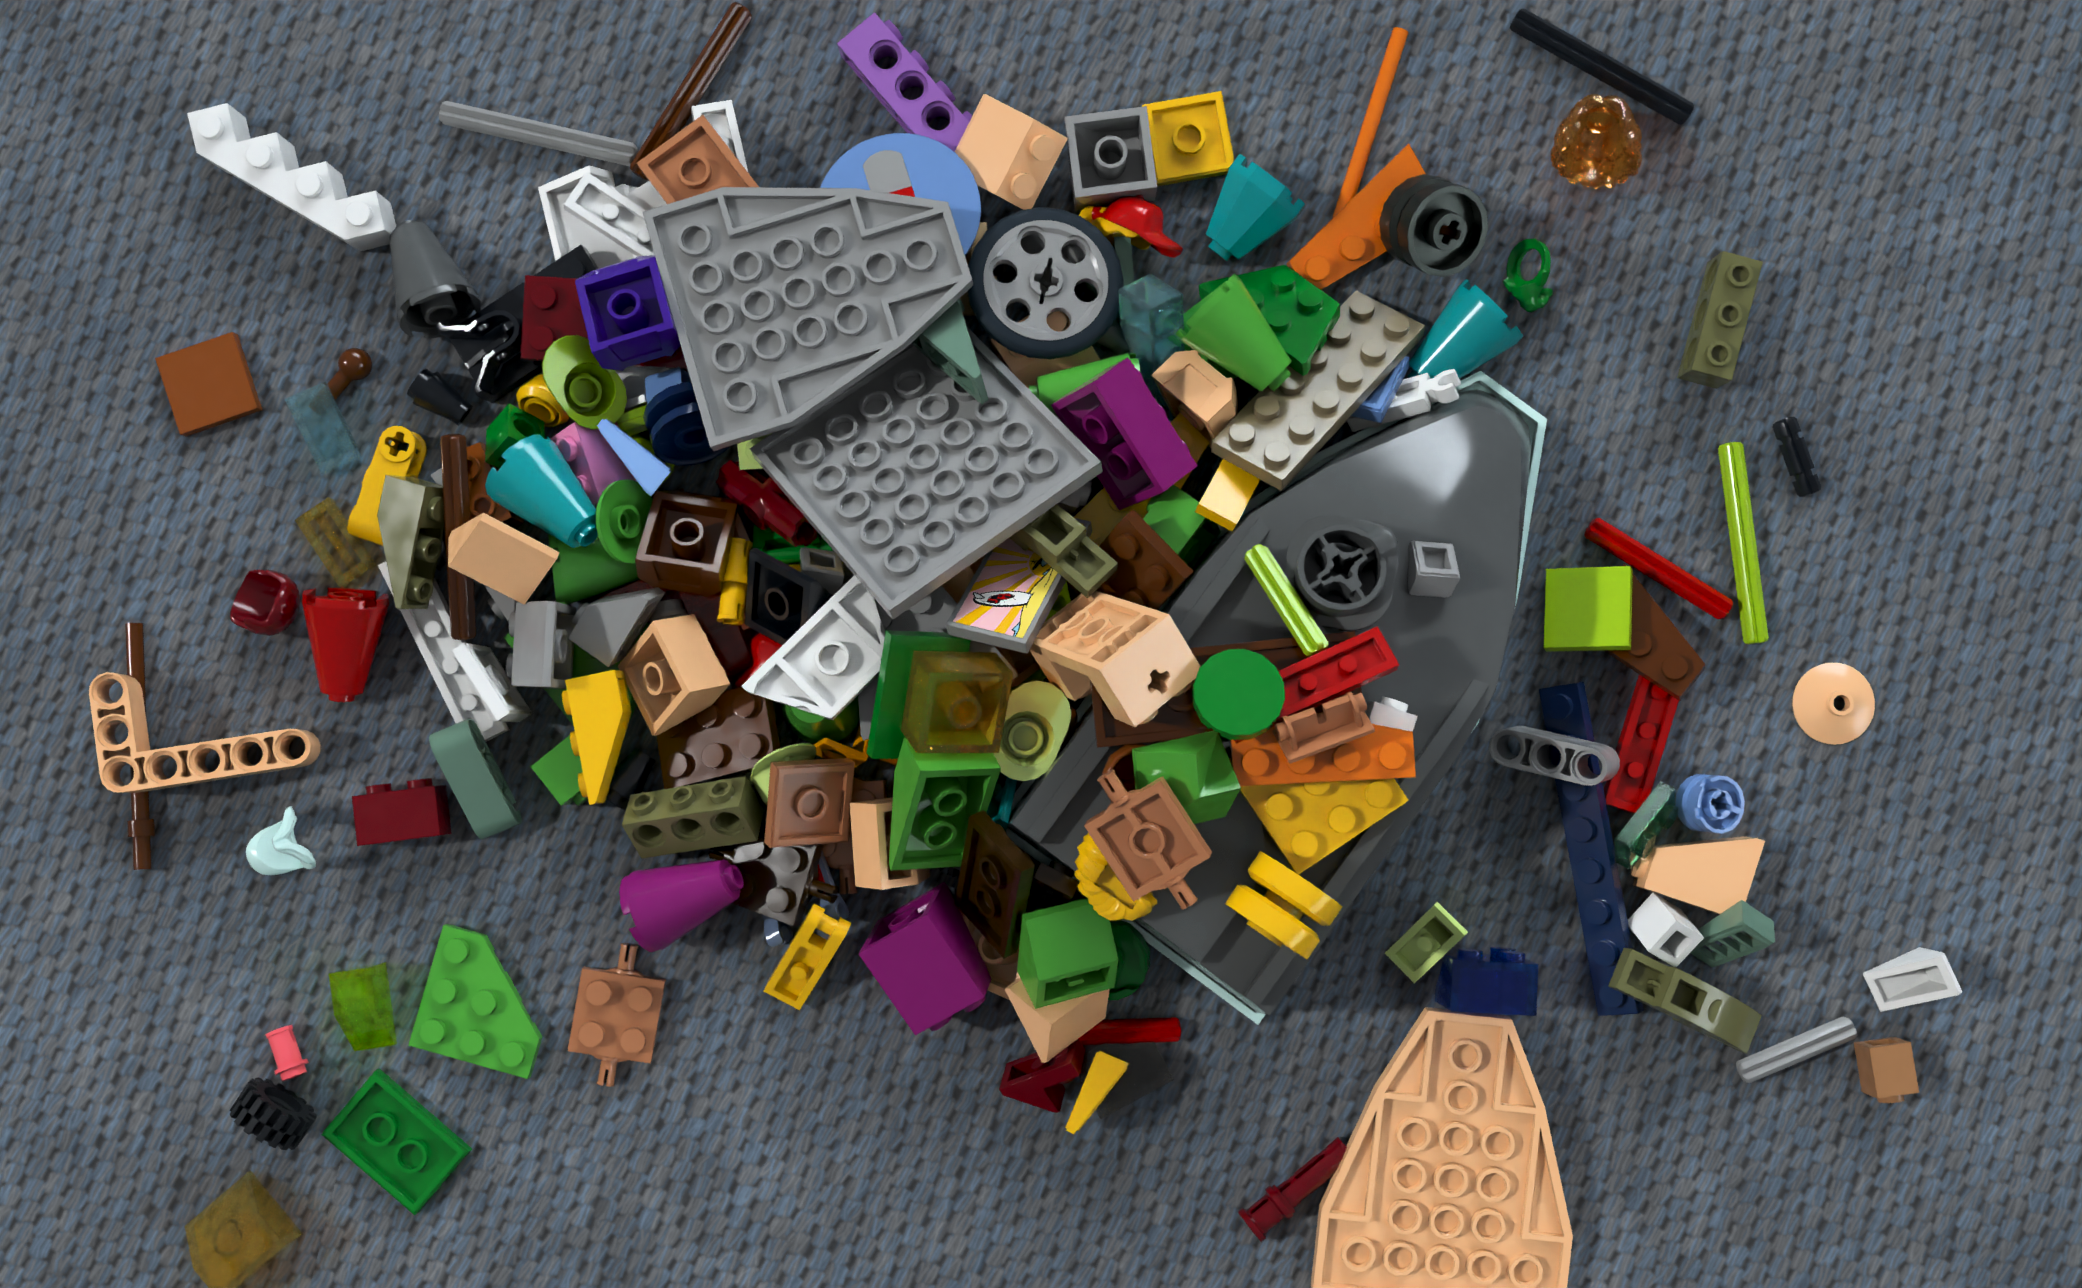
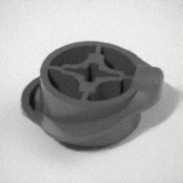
[1284,515,1400,631]

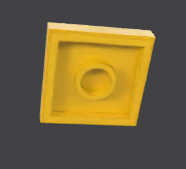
[1142,91,1234,186]

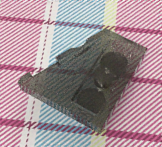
[1078,1042,1175,1119]

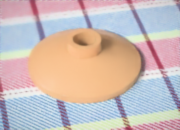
[1792,663,1875,745]

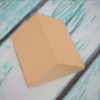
[448,513,560,605]
[1005,978,1110,1063]

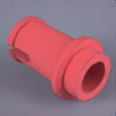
[265,1025,309,1082]

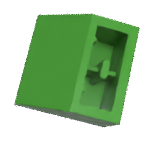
[1017,898,1118,1009]

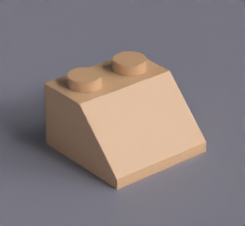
[955,94,1068,210]
[618,614,730,736]

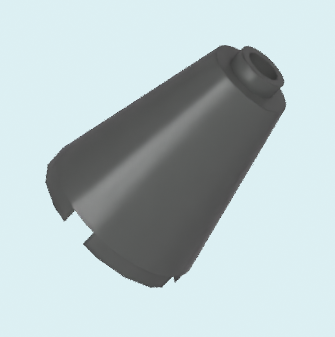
[389,220,481,338]

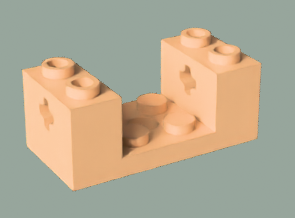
[1030,591,1201,727]

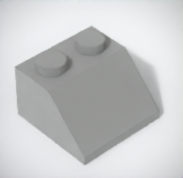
[506,601,576,689]

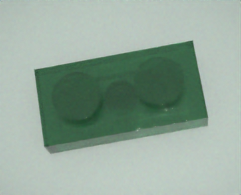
[1615,781,1678,870]

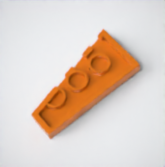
[1230,713,1416,786]

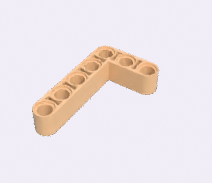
[89,672,321,793]

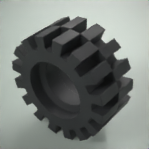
[230,1078,317,1150]

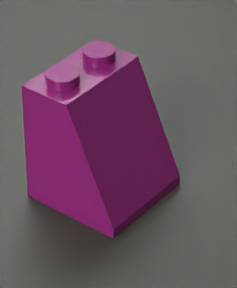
[858,882,992,1035]

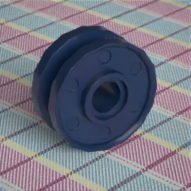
[643,382,730,466]

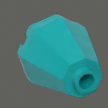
[1206,154,1306,261]

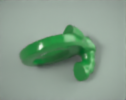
[1503,239,1553,313]

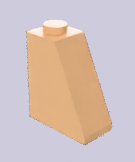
[1631,837,1765,915]

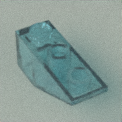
[1118,274,1185,409]

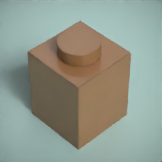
[1854,1037,1919,1103]

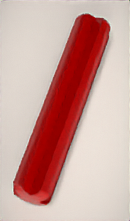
[1078,1017,1181,1045]

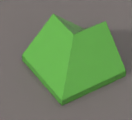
[1132,730,1241,824]

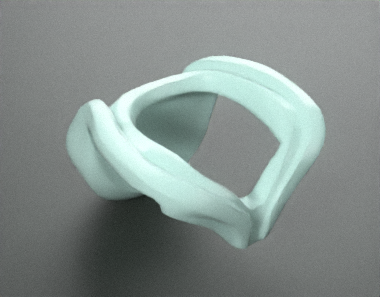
[246,806,316,875]

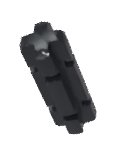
[1772,417,1821,497]

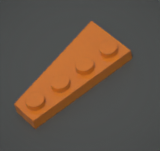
[1286,144,1426,290]

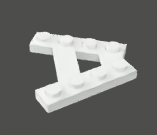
[563,100,748,257]

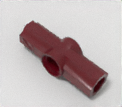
[715,460,817,547]

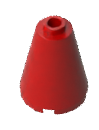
[302,588,389,702]

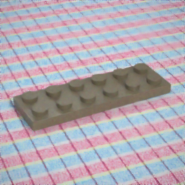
[1211,291,1425,491]

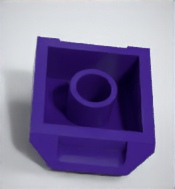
[575,255,681,371]

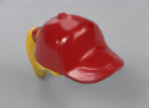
[1079,195,1183,258]

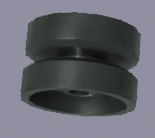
[1379,174,1488,277]

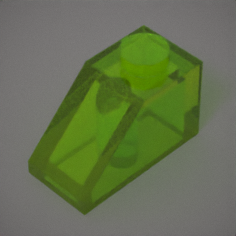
[329,962,397,1051]

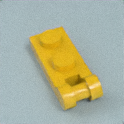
[763,903,851,1010]

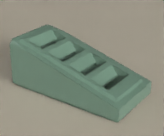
[1690,900,1775,968]

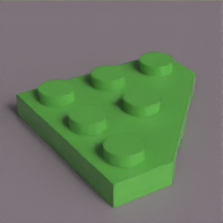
[408,924,542,1079]

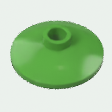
[596,479,653,564]

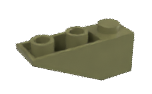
[377,475,445,609]

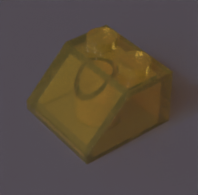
[185,1170,303,1288]

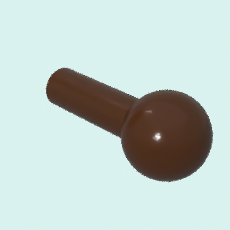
[309,348,372,416]

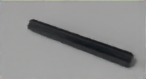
[1510,9,1694,125]

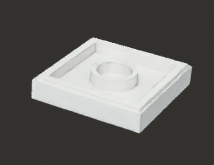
[451,642,531,722]

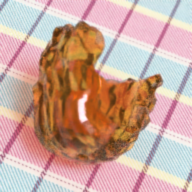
[1551,94,1642,189]

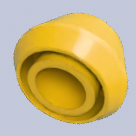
[516,374,569,427]

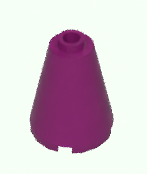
[619,859,744,952]

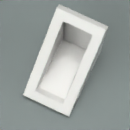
[1863,947,1962,1012]

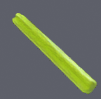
[1718,442,1769,644]

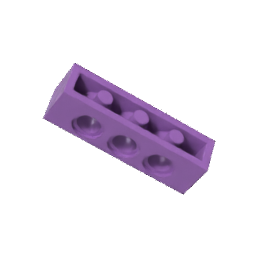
[837,12,972,152]

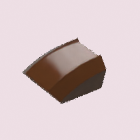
[635,490,739,597]

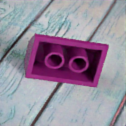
[1051,357,1198,511]

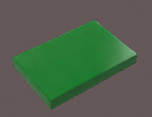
[867,630,971,759]
[321,1068,472,1215]

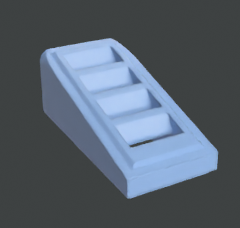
[597,418,671,496]

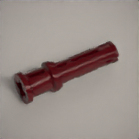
[1238,1137,1347,1242]

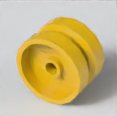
[1225,851,1343,960]

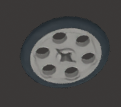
[968,207,1124,359]

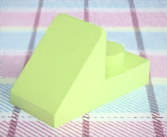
[1385,902,1468,984]

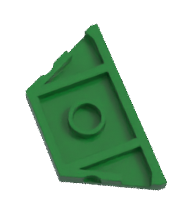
[1199,265,1340,376]

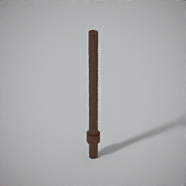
[125,623,155,870]

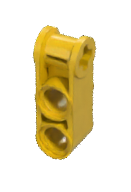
[347,426,427,546]

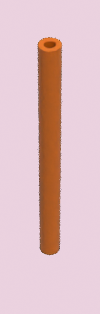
[1332,27,1408,218]

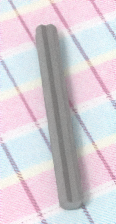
[439,101,638,166]

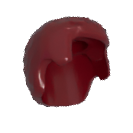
[230,569,300,636]

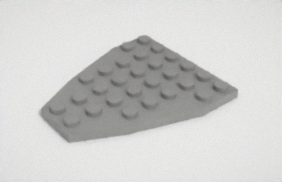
[643,187,973,451]

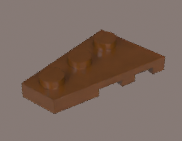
[1604,563,1706,701]

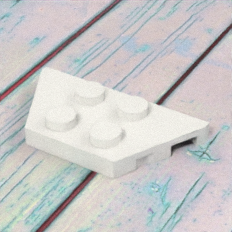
[742,575,886,720]

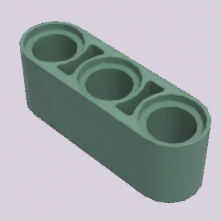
[429,718,522,840]

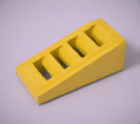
[1065,1050,1130,1134]

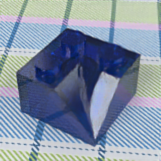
[1435,947,1539,1016]

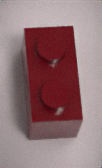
[352,778,452,846]

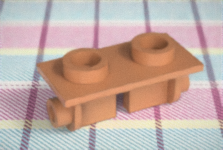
[1273,692,1375,764]

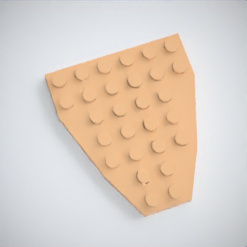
[1311,1007,1573,1288]

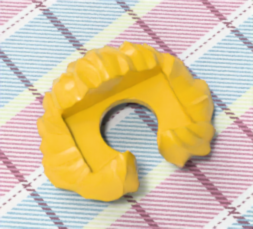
[1074,833,1157,921]

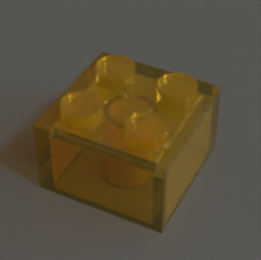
[901,651,1013,753]

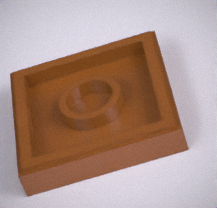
[155,332,262,437]

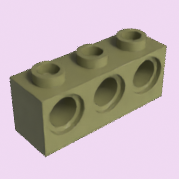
[1677,251,1763,389]
[622,776,764,859]

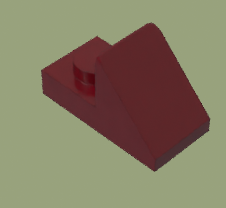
[999,1039,1086,1113]

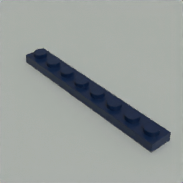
[1539,682,1644,1016]

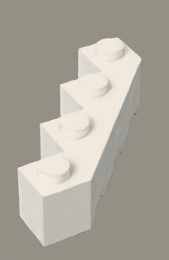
[187,103,396,251]

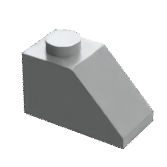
[568,587,665,667]

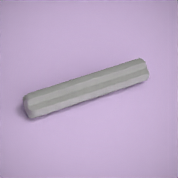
[1736,1017,1857,1083]

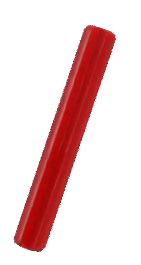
[1584,518,1733,619]

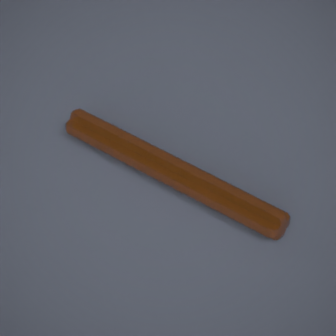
[630,2,752,181]
[440,434,476,640]

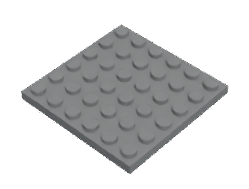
[750,327,1103,619]

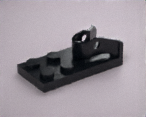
[436,245,599,403]

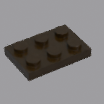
[955,810,1035,959]

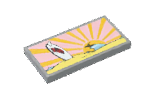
[946,518,1092,654]

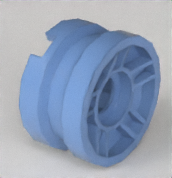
[1675,774,1745,834]

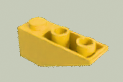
[562,670,632,805]

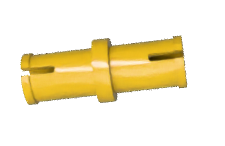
[717,538,753,625]

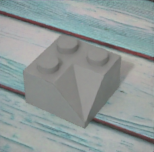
[1065,106,1157,211]

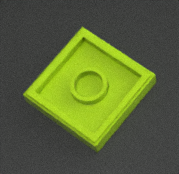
[1544,566,1633,652]

